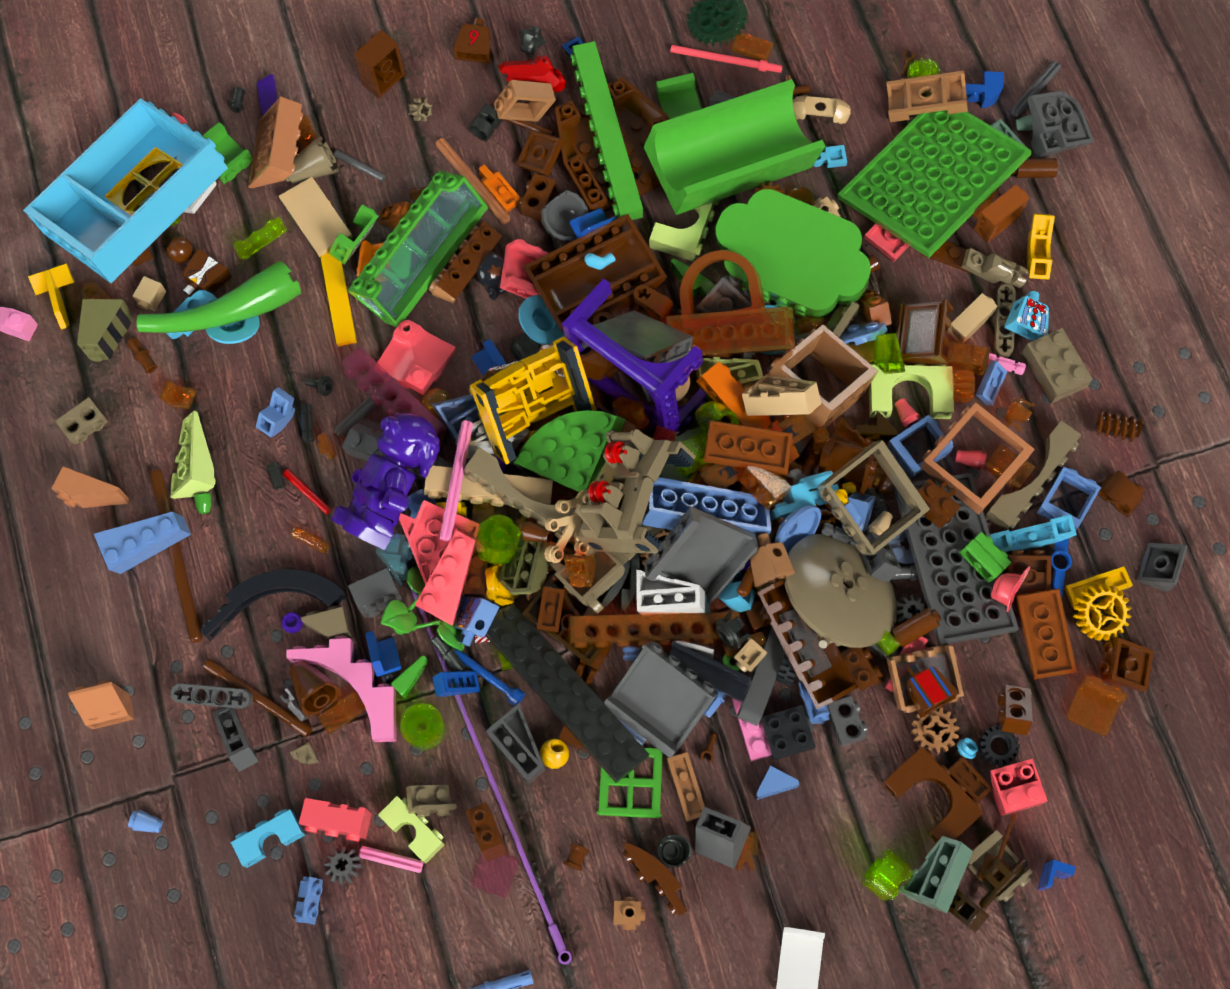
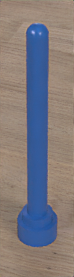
[451,646,525,706]

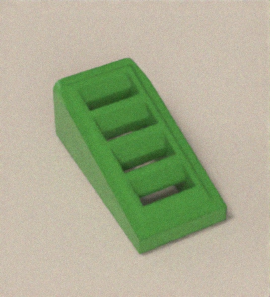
[391,655,429,699]

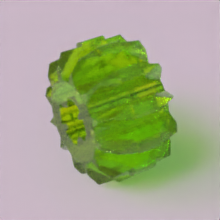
[907,58,940,79]

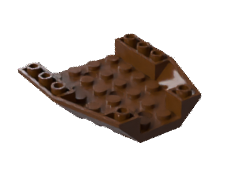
[555,77,670,211]

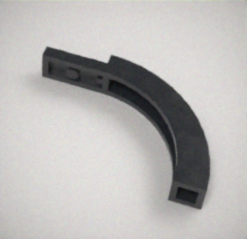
[200,569,347,642]

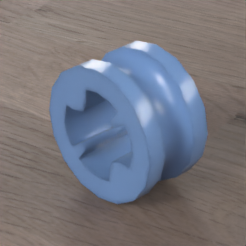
[623,647,641,661]

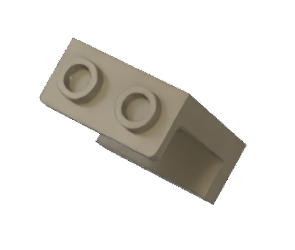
[966,830,1033,902]

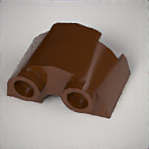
[1097,471,1144,518]

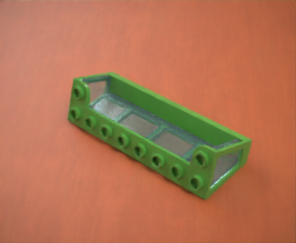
[348,171,488,327]

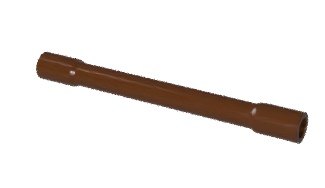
[203,659,313,737]

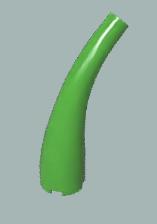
[137,261,301,333]

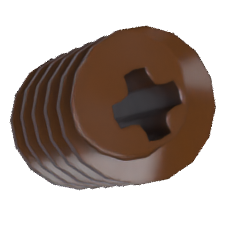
[1096,409,1143,442]

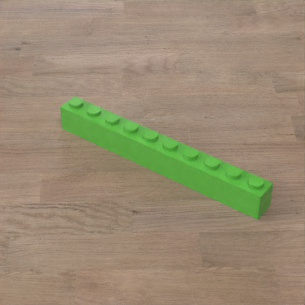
[570,41,643,220]

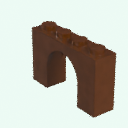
[881,747,984,843]

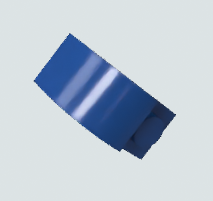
[966,71,1004,108]

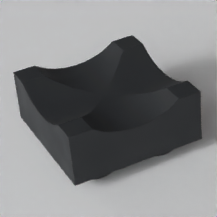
[761,705,816,761]

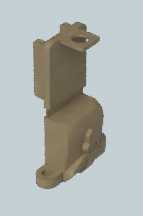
[549,522,663,614]

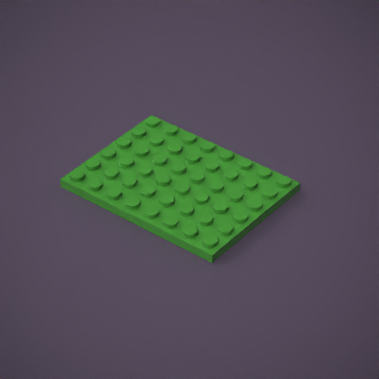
[838,110,1031,258]

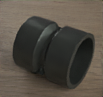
[468,104,503,141]

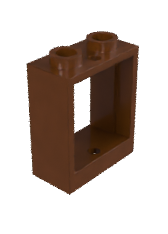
[466,802,508,862]

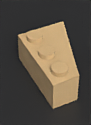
[742,374,821,416]

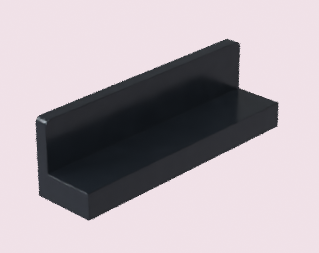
[669,641,752,702]

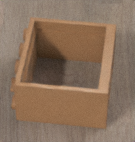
[767,325,878,435]

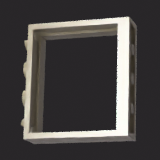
[817,440,930,555]

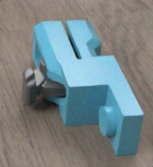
[770,469,839,521]

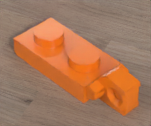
[479,164,521,212]

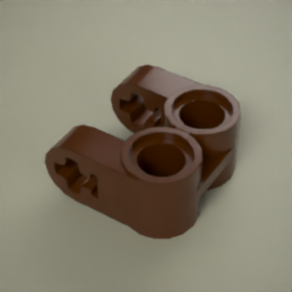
[634,285,673,324]

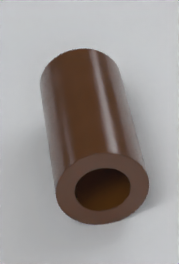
[1012,158,1058,178]
[892,607,942,647]

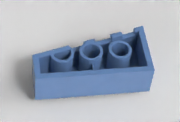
[94,512,191,574]

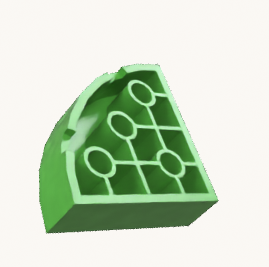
[514,410,626,492]

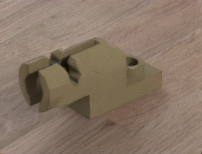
[961,248,1029,288]

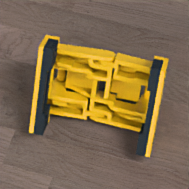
[469,337,597,464]

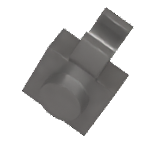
[280,685,313,722]

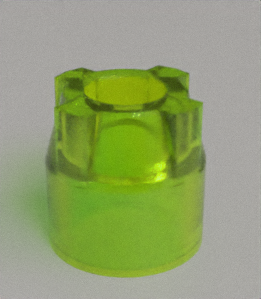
[877,632,900,656]

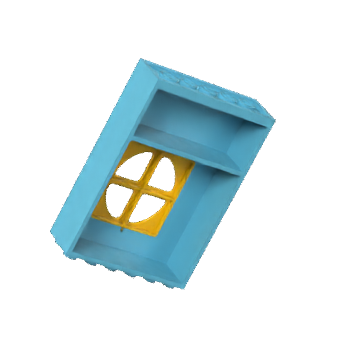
[23,98,228,283]

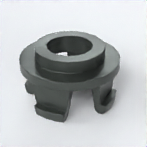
[716,612,750,650]

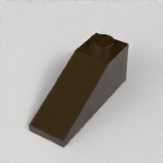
[948,889,989,933]

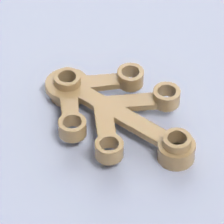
[544,489,589,563]

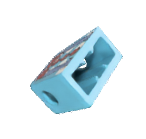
[1004,291,1049,341]

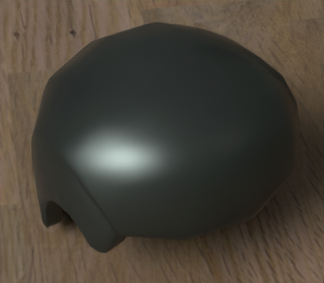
[656,834,692,868]

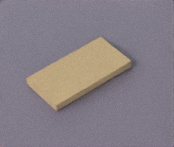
[279,177,353,257]

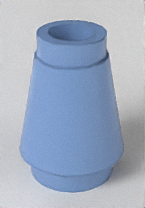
[128,809,163,833]

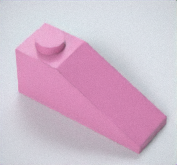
[0,307,38,341]

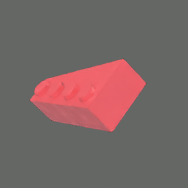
[415,529,477,626]

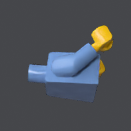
[834,482,876,533]

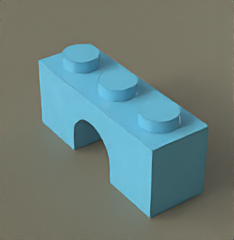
[231,809,306,868]

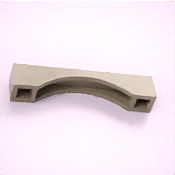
[985,420,1081,531]
[464,447,583,542]

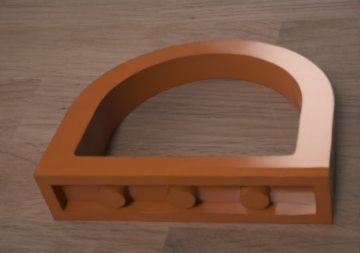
[680,250,766,331]

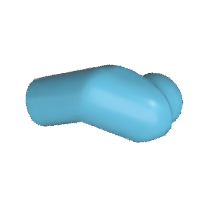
[584,252,615,270]

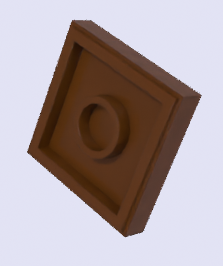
[516,129,564,177]

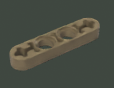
[994,284,1016,358]

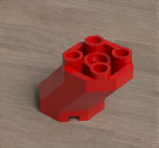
[498,54,567,92]

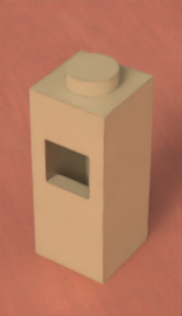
[947,293,997,345]

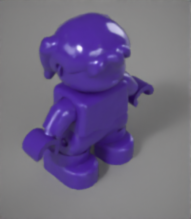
[331,413,440,550]

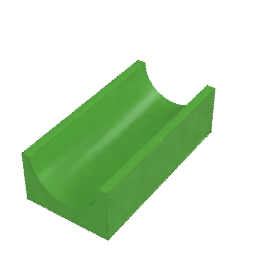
[644,79,826,215]

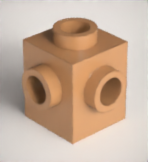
[613,897,645,930]

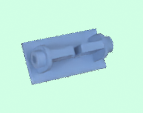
[798,682,830,724]
[294,877,323,925]

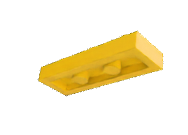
[1064,566,1133,607]

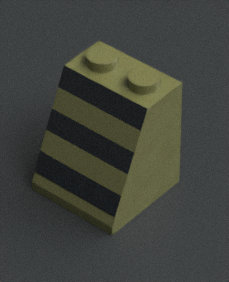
[77,299,134,362]

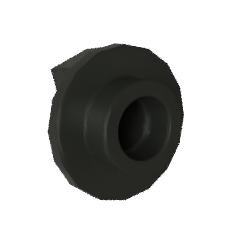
[305,376,334,396]

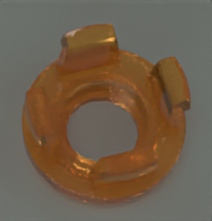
[1004,396,1035,432]

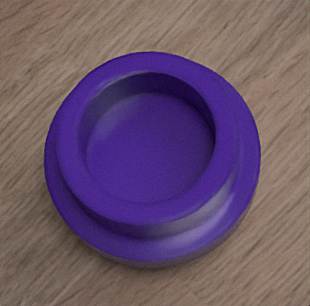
[282,612,303,633]

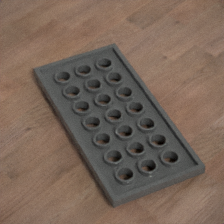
[893,473,1019,646]

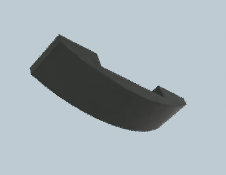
[619,553,640,611]
[581,560,631,620]

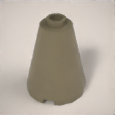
[286,137,339,184]

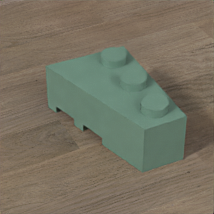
[898,836,973,913]

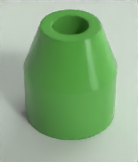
[194,493,212,514]

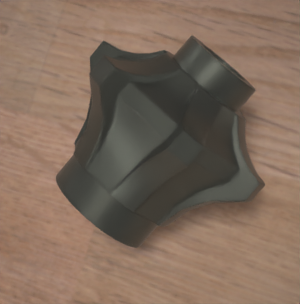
[518,26,547,56]

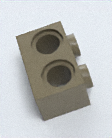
[55,397,108,445]

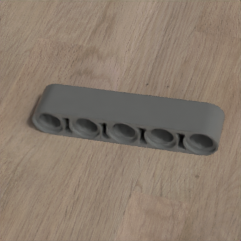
[737,626,792,726]

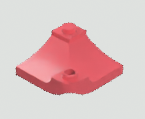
[373,320,456,395]

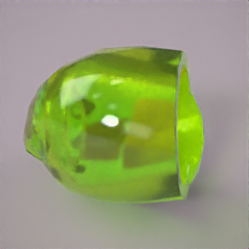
[695,401,739,434]

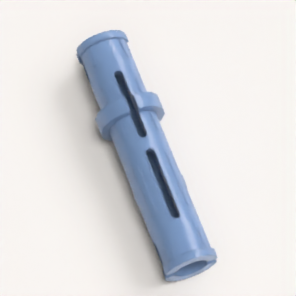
[468,969,534,989]

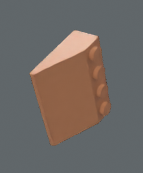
[248,96,303,189]

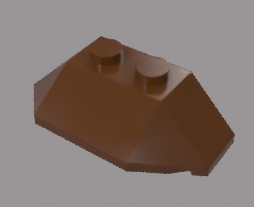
[580,349,623,381]

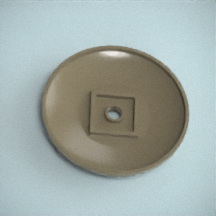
[784,534,897,648]

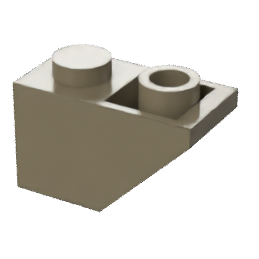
[301,606,351,640]

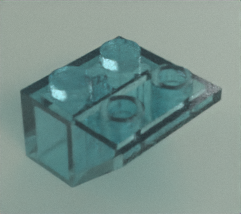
[376,534,412,586]

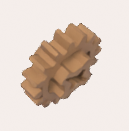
[911,707,959,754]

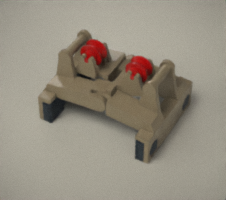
[575,429,696,554]

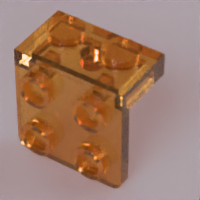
[1066,676,1128,736]

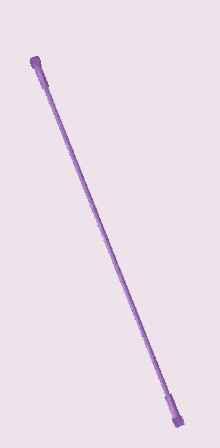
[388,538,572,965]

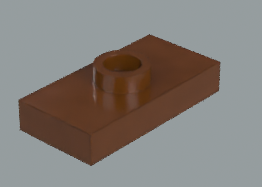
[948,756,993,802]

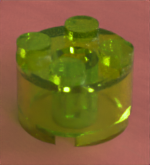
[475,515,520,564]
[400,703,446,751]
[861,848,913,901]

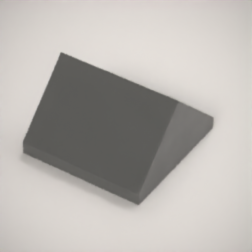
[1137,543,1188,592]

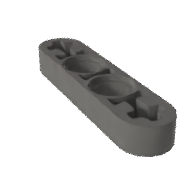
[171,683,253,709]

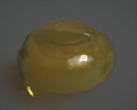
[420,388,451,420]

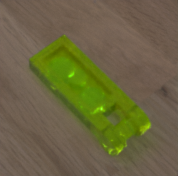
[234,217,287,259]

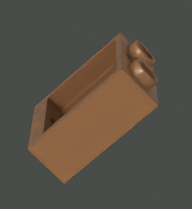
[494,80,556,122]

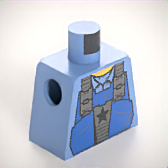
[454,596,499,647]

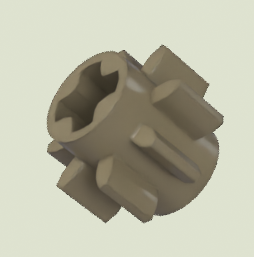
[408,98,432,121]

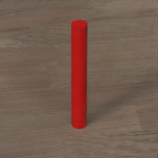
[283,469,332,515]

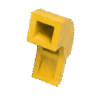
[1027,213,1055,280]

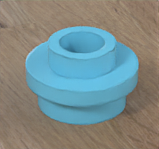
[957,738,978,759]

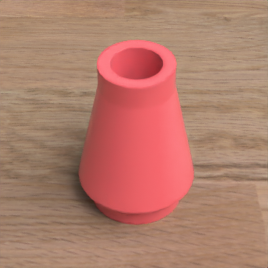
[895,399,920,429]
[955,450,987,470]

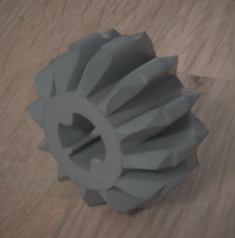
[896,595,927,624]
[324,846,362,885]

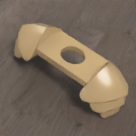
[792,95,851,124]

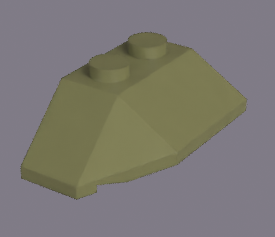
[499,523,550,595]

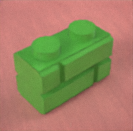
[959,532,1011,583]

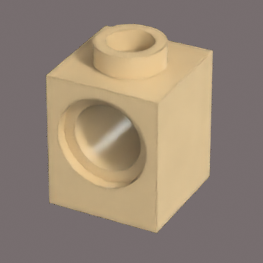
[133,276,166,311]

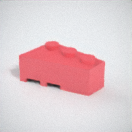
[299,798,372,842]

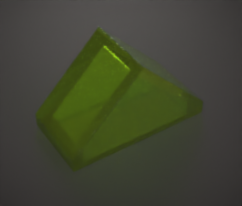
[874,333,906,374]

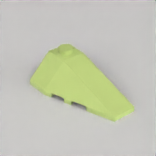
[170,411,215,499]

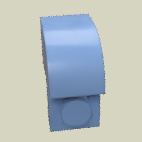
[256,387,295,438]

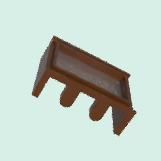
[893,299,954,366]

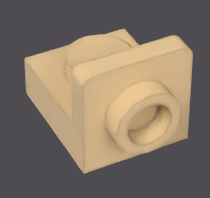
[734,638,768,672]

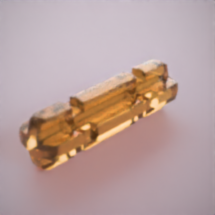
[291,527,330,554]

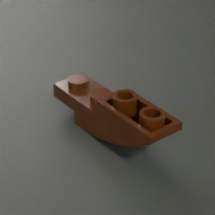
[622,843,687,918]

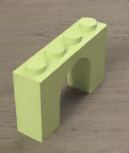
[649,200,720,262]
[869,363,954,419]

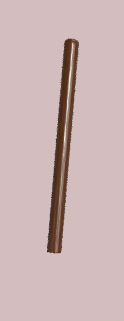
[737,442,824,597]
[149,470,202,643]

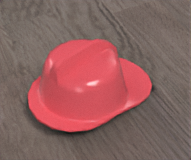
[991,566,1030,612]

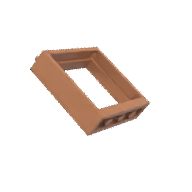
[920,402,1035,515]

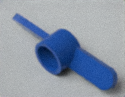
[1051,538,1072,599]

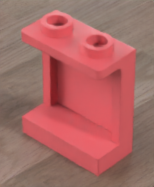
[500,239,549,299]

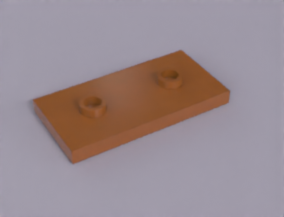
[703,420,793,475]
[1016,588,1077,680]

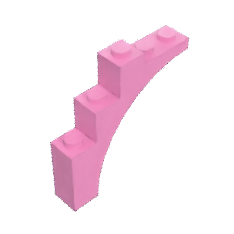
[287,636,397,742]

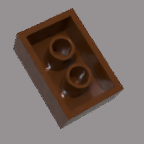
[354,29,405,99]

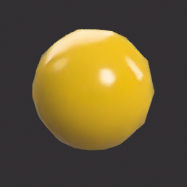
[539,739,569,769]

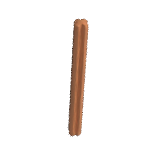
[436,138,511,225]

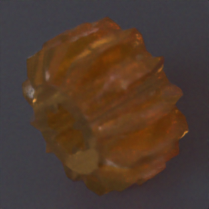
[953,369,975,403]

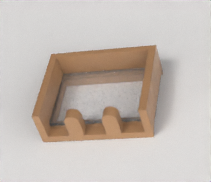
[886,644,964,713]

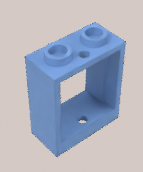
[887,415,954,479]
[1036,467,1101,530]

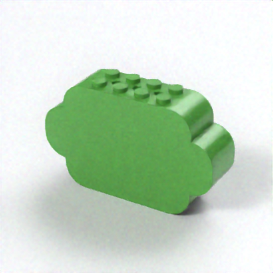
[716,189,871,319]

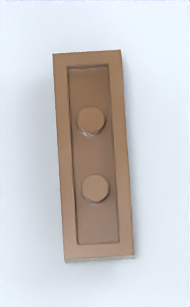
[667,752,705,822]

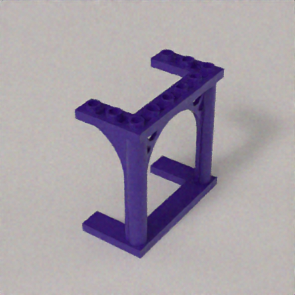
[562,279,707,440]

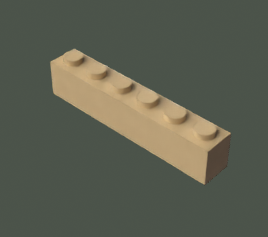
[424,466,553,509]

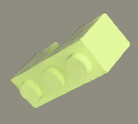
[378,796,444,864]

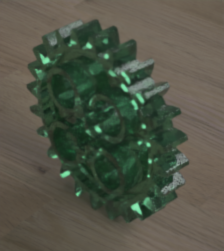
[687,0,748,47]

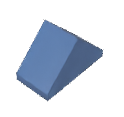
[755,766,800,800]

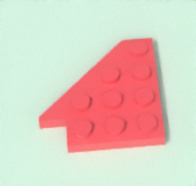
[399,500,482,585]

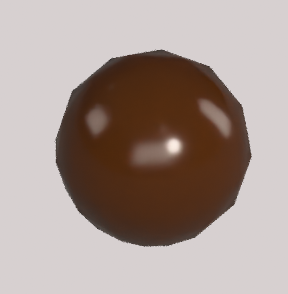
[166,236,194,264]

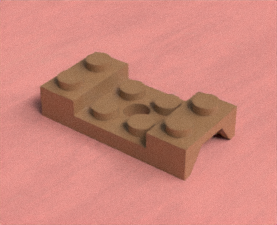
[887,71,968,122]

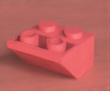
[990,759,1048,817]

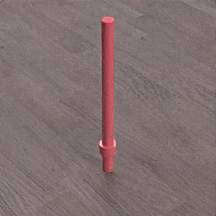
[670,45,783,73]

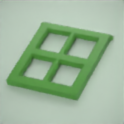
[597,748,662,818]

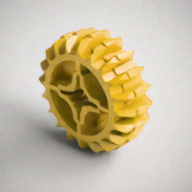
[1073,583,1132,641]

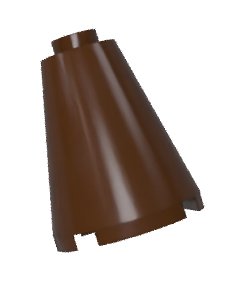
[290,661,341,718]

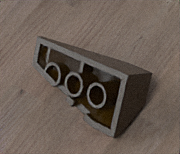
[521,580,603,666]

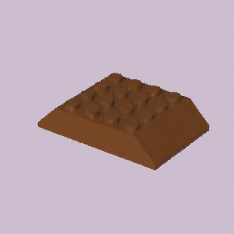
[524,214,667,332]

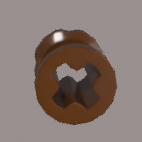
[563,843,589,871]

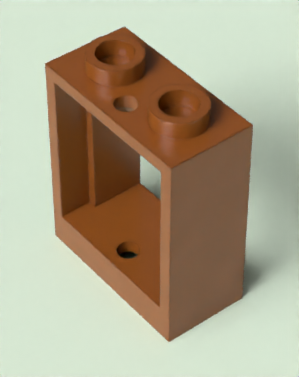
[974,184,1029,243]

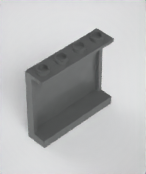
[582,311,693,363]
[644,506,758,604]
[604,641,718,758]

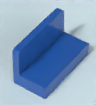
[569,208,618,238]
[472,339,508,380]
[365,631,401,677]
[1037,860,1076,891]

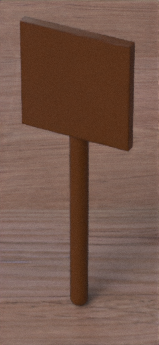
[978,813,1016,882]

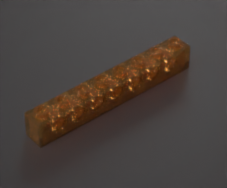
[568,612,741,648]

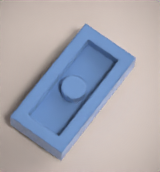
[976,361,1007,406]

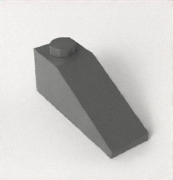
[213,703,259,772]

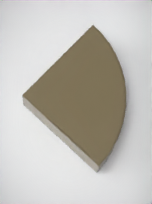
[290,742,319,765]

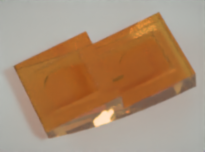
[318,691,366,735]

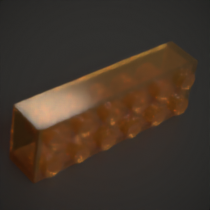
[667,307,795,356]

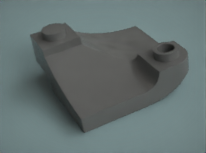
[1027,91,1094,158]

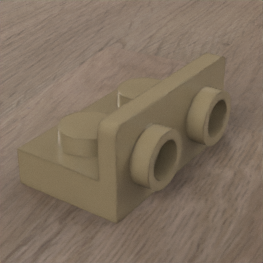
[826,302,860,338]
[406,785,457,817]

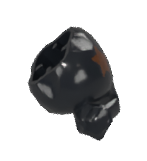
[475,253,507,301]

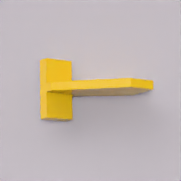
[28,263,75,329]

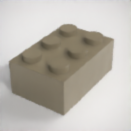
[1022,328,1093,404]

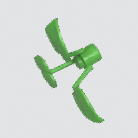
[381,566,464,651]

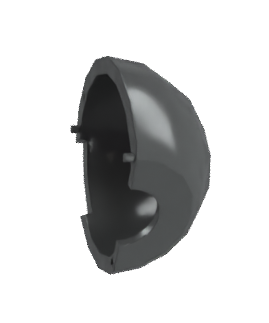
[541,190,588,241]

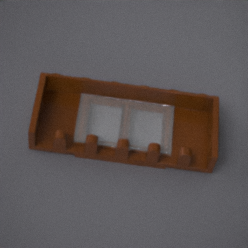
[757,579,858,709]

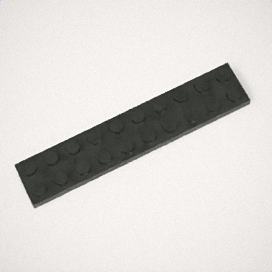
[485,603,650,783]

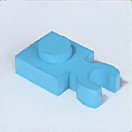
[813,145,847,168]

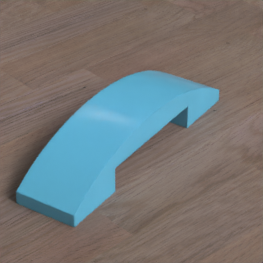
[990,514,1077,554]

